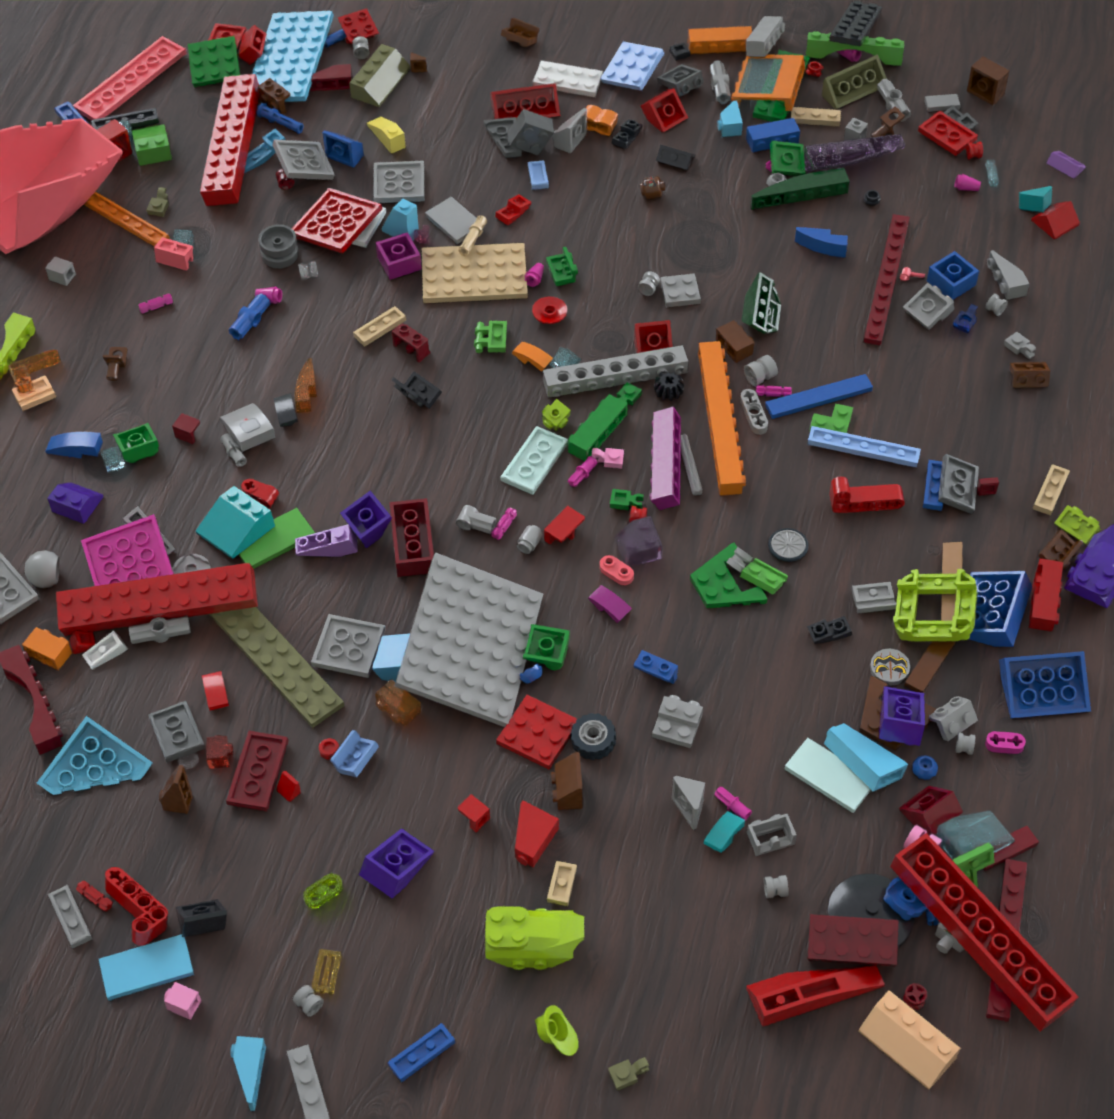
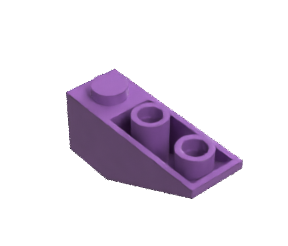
[295,524,358,557]

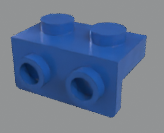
[634,650,678,684]

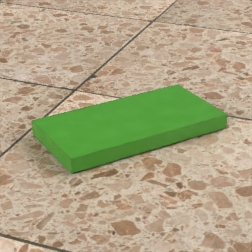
[238,508,315,569]

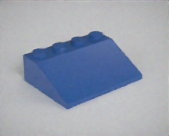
[969,571,1032,647]
[999,651,1091,718]

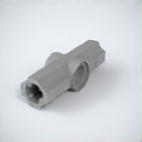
[710,61,731,104]
[877,79,911,122]
[129,616,191,644]

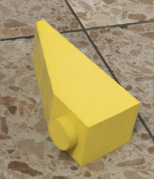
[367,117,406,154]

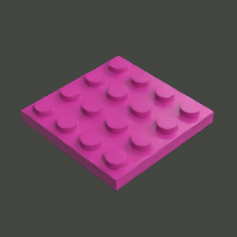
[81,514,174,586]

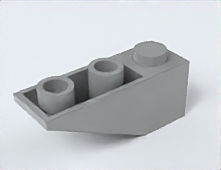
[987,250,1029,300]

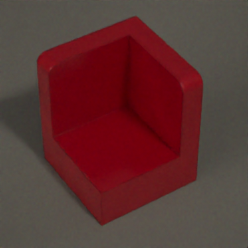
[172,413,200,444]

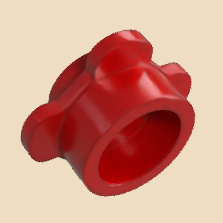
[806,61,823,77]

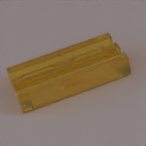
[311,949,341,995]

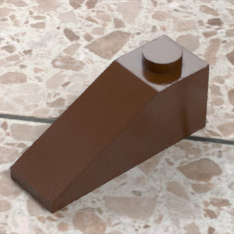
[159,765,193,814]

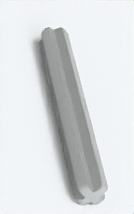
[681,434,702,496]

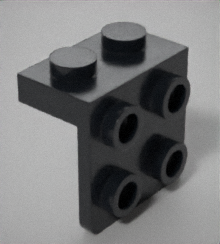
[391,371,442,409]

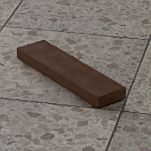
[904,641,957,693]

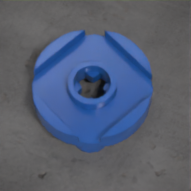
[884,877,927,920]

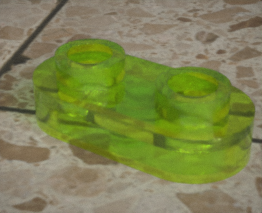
[303,873,343,908]

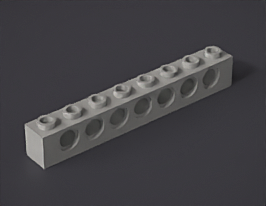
[543,345,688,398]

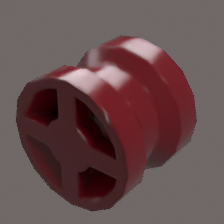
[276,168,295,190]
[903,983,927,1011]

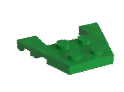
[690,543,768,608]

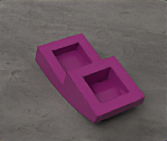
[588,585,632,623]

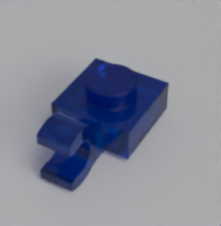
[952,304,978,333]

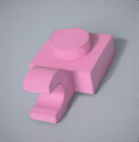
[592,448,624,469]

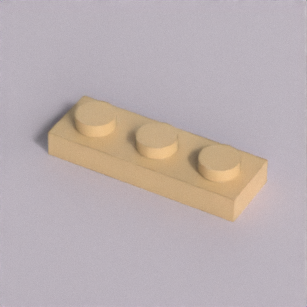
[791,107,841,126]
[353,306,406,347]
[1033,464,1070,515]

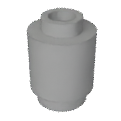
[517,525,543,554]

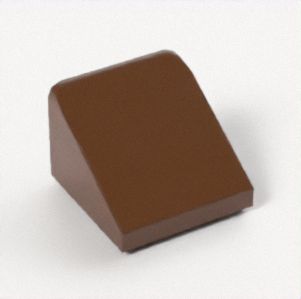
[410,53,427,72]

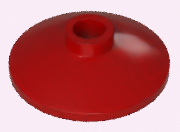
[532,296,567,324]

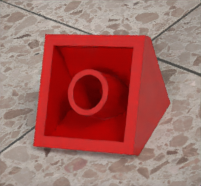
[1031,201,1080,240]
[634,320,673,353]

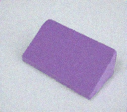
[1047,151,1086,178]

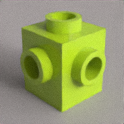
[542,399,571,431]

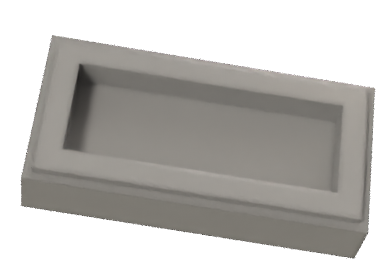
[924,94,960,112]

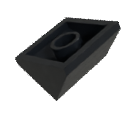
[176,899,227,937]

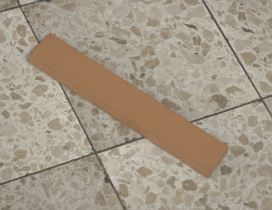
[941,542,963,621]

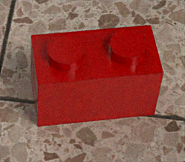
[238,25,267,65]

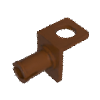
[870,107,905,143]
[103,347,128,381]

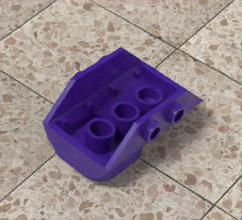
[1064,524,1114,608]

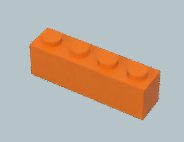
[688,26,752,54]

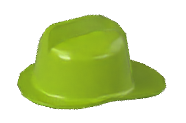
[535,1005,578,1056]

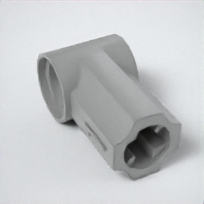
[456,505,496,534]

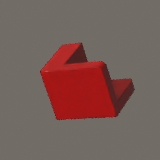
[458,794,490,832]

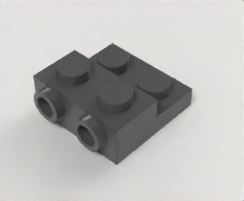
[657,64,704,96]

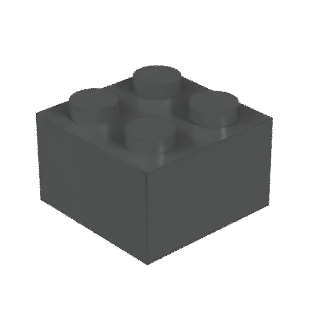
[507,109,554,155]

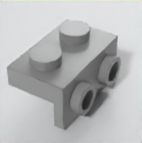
[929,696,978,741]

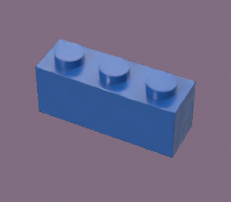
[746,118,800,152]

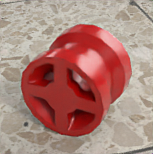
[966,141,983,159]
[629,506,647,527]

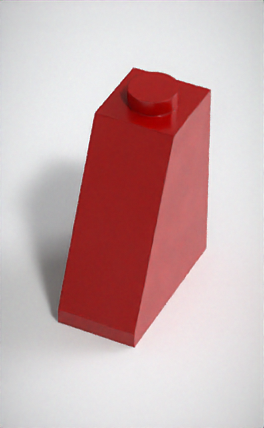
[515,801,559,867]

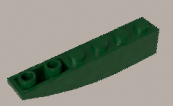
[750,167,850,210]

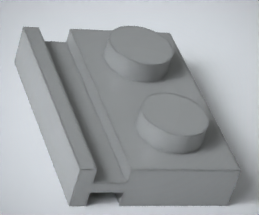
[851,582,896,613]

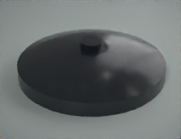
[827,874,914,949]

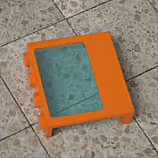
[731,55,805,111]

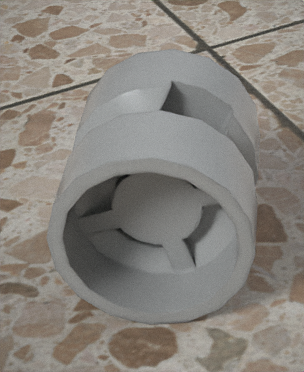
[744,355,778,386]

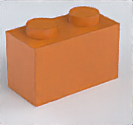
[22,627,72,670]

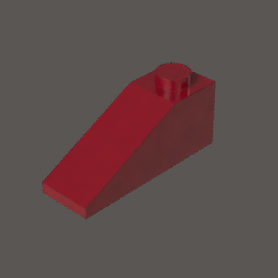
[309,64,352,91]

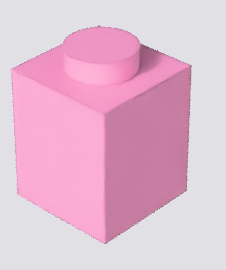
[164,982,201,1020]

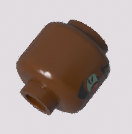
[640,176,666,200]

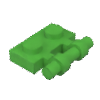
[474,321,507,353]

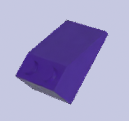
[879,686,925,746]
[359,828,434,898]

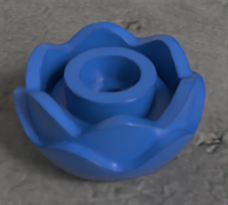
[519,664,542,684]
[912,755,938,780]

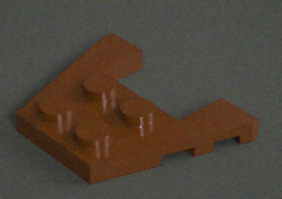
[859,676,936,751]

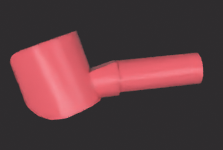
[900,267,925,281]

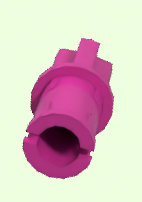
[568,456,597,487]
[714,787,752,821]

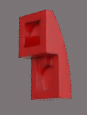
[495,194,531,225]
[202,671,229,711]

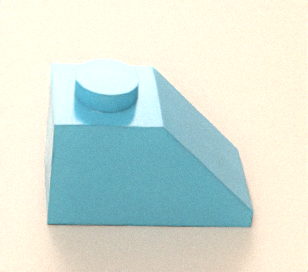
[717,100,743,137]

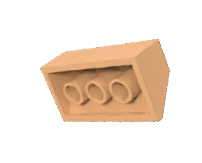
[859,991,960,1089]

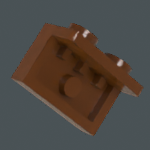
[501,18,539,47]
[258,78,291,115]
[1038,529,1083,570]

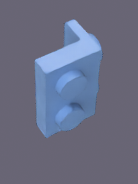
[331,730,379,777]

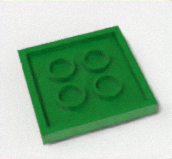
[188,36,240,87]

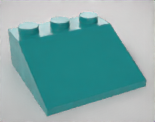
[196,486,275,559]

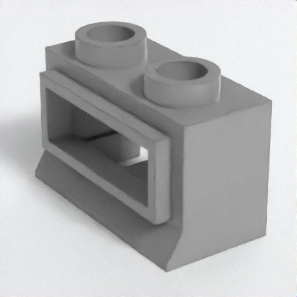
[747,814,796,856]

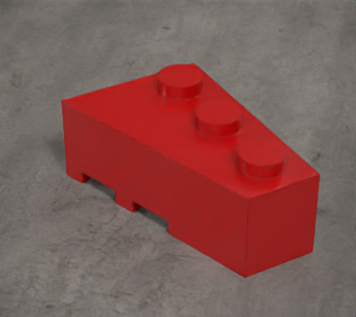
[1028,558,1063,632]

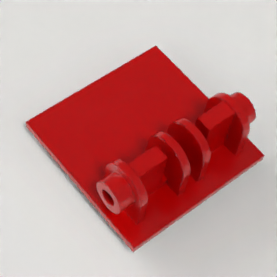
[338,8,379,44]

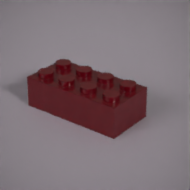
[389,498,434,577]
[808,914,898,967]

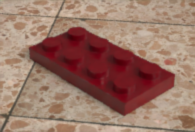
[226,731,289,811]

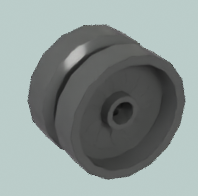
[258,224,299,268]

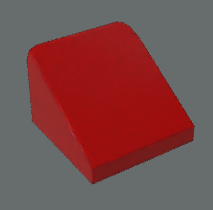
[70,631,95,654]
[277,770,301,802]

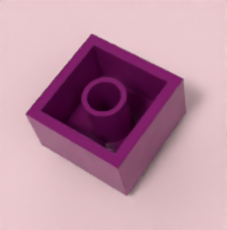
[376,232,422,280]

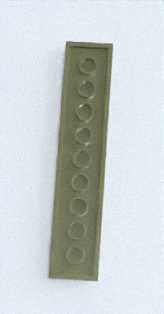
[209,607,345,728]

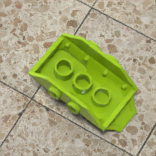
[485,907,584,970]

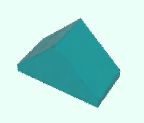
[1019,186,1052,212]

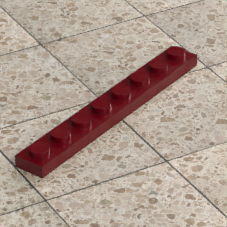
[986,858,1027,1022]

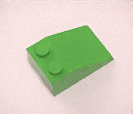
[132,124,172,166]

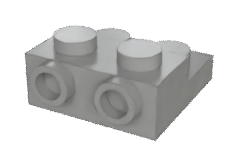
[903,283,955,330]
[652,695,703,748]

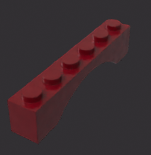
[0,645,64,755]

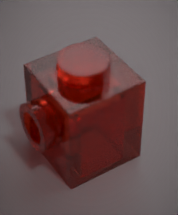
[206,735,233,769]

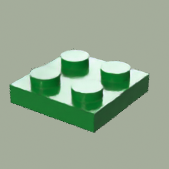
[770,141,806,176]

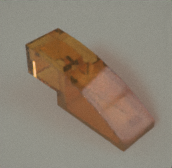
[295,358,317,413]

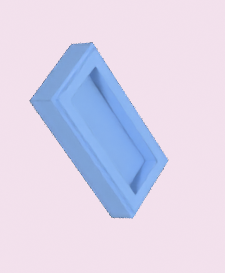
[528,161,549,190]

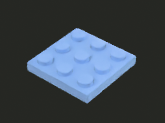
[600,42,664,91]

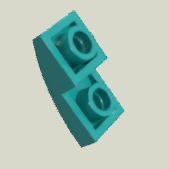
[704,811,745,853]

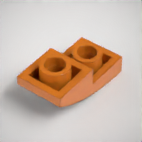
[512,342,553,372]

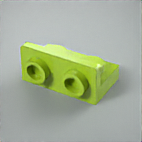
[1054,505,1101,546]

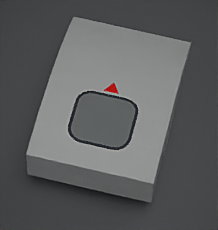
[220,403,275,452]

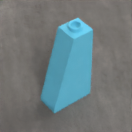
[824,723,908,792]

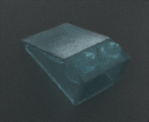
[938,810,1015,859]

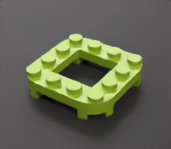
[893,569,977,641]

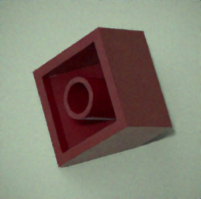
[899,786,963,835]

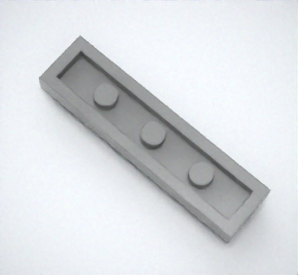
[287,1045,330,1119]

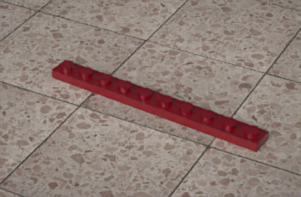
[863,214,910,346]

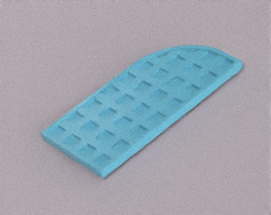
[253,11,334,102]

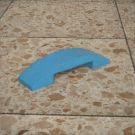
[244,129,285,173]

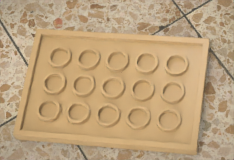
[422,243,528,303]

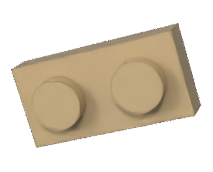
[547,861,577,906]

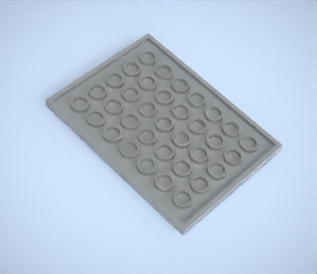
[395,552,543,727]

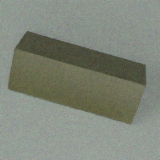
[822,55,886,109]

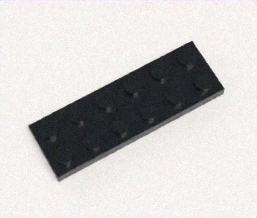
[829,1,882,47]

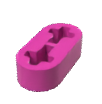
[985,731,1026,754]

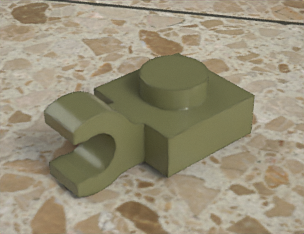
[146,187,169,217]
[608,1057,649,1091]

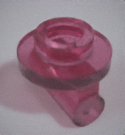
[414,225,429,244]

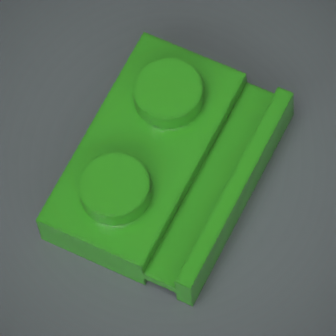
[740,558,788,594]

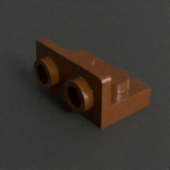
[1009,362,1050,388]

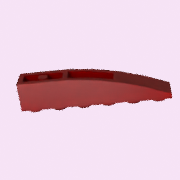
[746,966,885,1027]

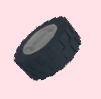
[571,713,616,760]

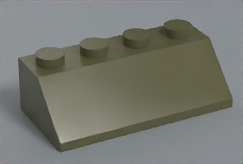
[350,44,411,107]

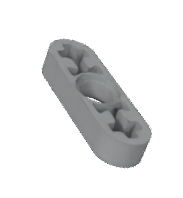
[740,389,768,435]

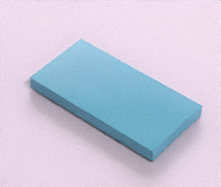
[99,934,194,1001]

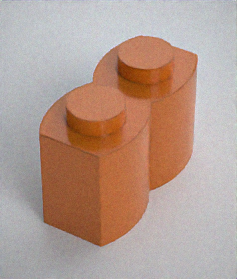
[586,105,618,135]

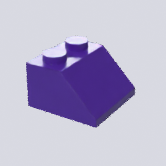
[47,483,104,524]
[340,490,392,548]

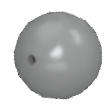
[25,550,60,588]

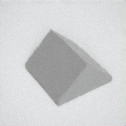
[672,776,705,830]

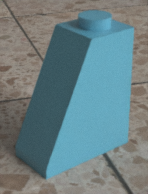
[382,199,419,241]

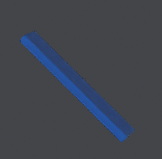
[765,374,873,419]

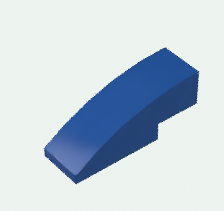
[795,227,848,258]
[45,432,103,458]

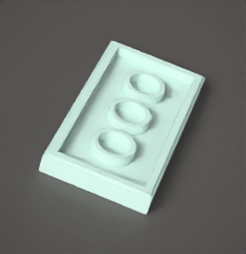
[500,426,568,495]
[784,738,871,813]

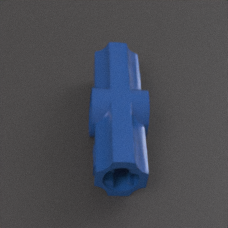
[229,293,270,340]

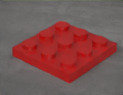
[496,695,577,770]

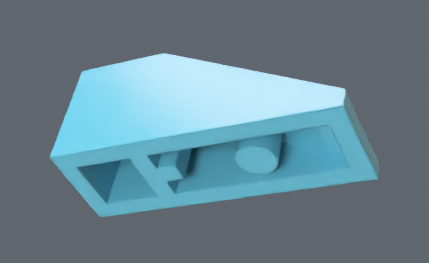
[231,1036,266,1111]

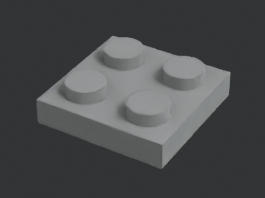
[660,274,701,307]

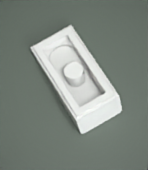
[82,631,128,669]

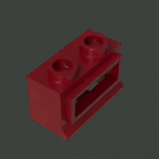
[392,323,431,363]

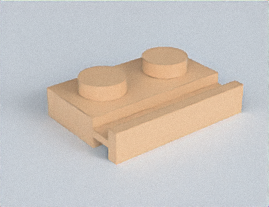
[12,376,56,411]

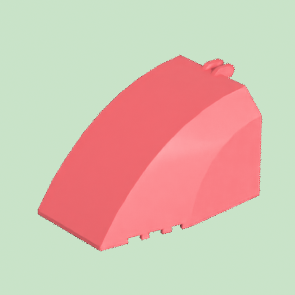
[0,118,123,254]

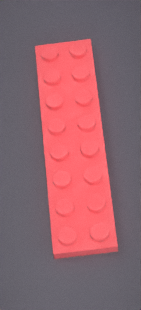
[73,36,186,120]

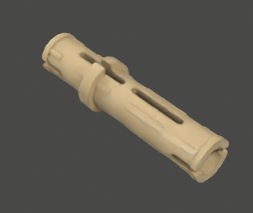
[458,216,487,256]

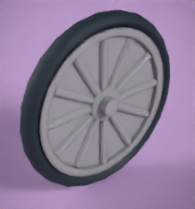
[768,528,809,562]

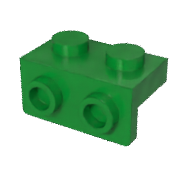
[546,247,578,286]

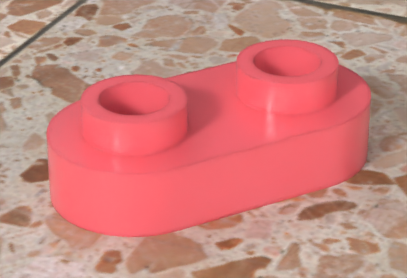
[600,555,634,585]

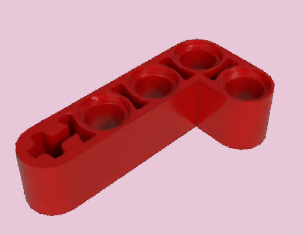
[829,476,905,513]
[105,867,168,946]

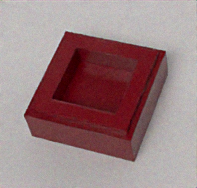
[977,477,999,496]

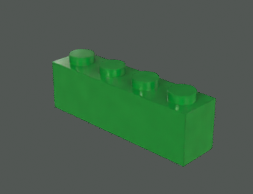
[567,394,628,461]

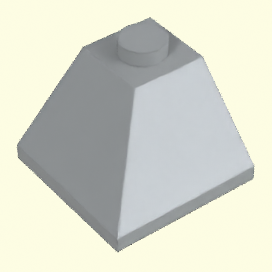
[552,108,587,153]

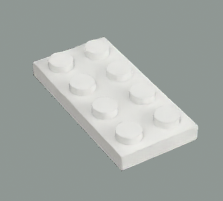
[533,61,603,97]

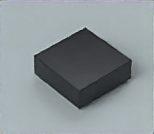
[669,42,691,60]

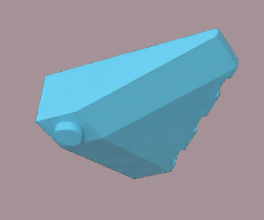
[37,716,153,795]

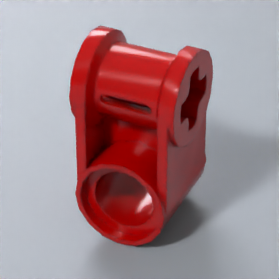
[241,479,279,509]

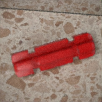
[76,880,113,912]

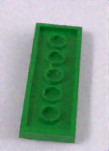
[753,50,810,122]

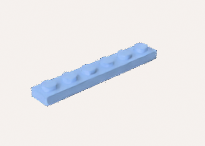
[808,426,921,468]

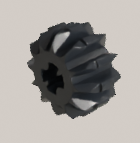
[654,371,684,401]

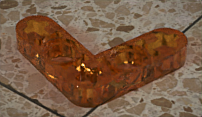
[8,349,61,393]

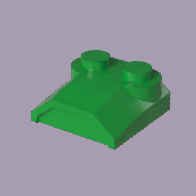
[113,423,159,463]
[523,624,570,670]

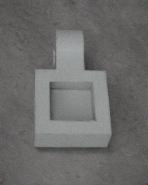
[1004,332,1036,359]

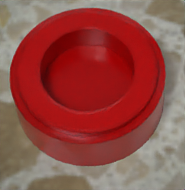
[319,738,339,759]

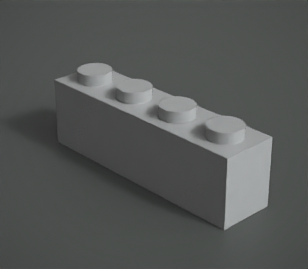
[746,16,785,57]

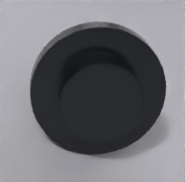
[864,190,881,205]

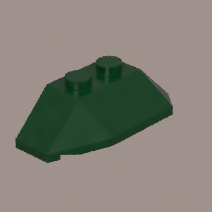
[741,272,781,334]

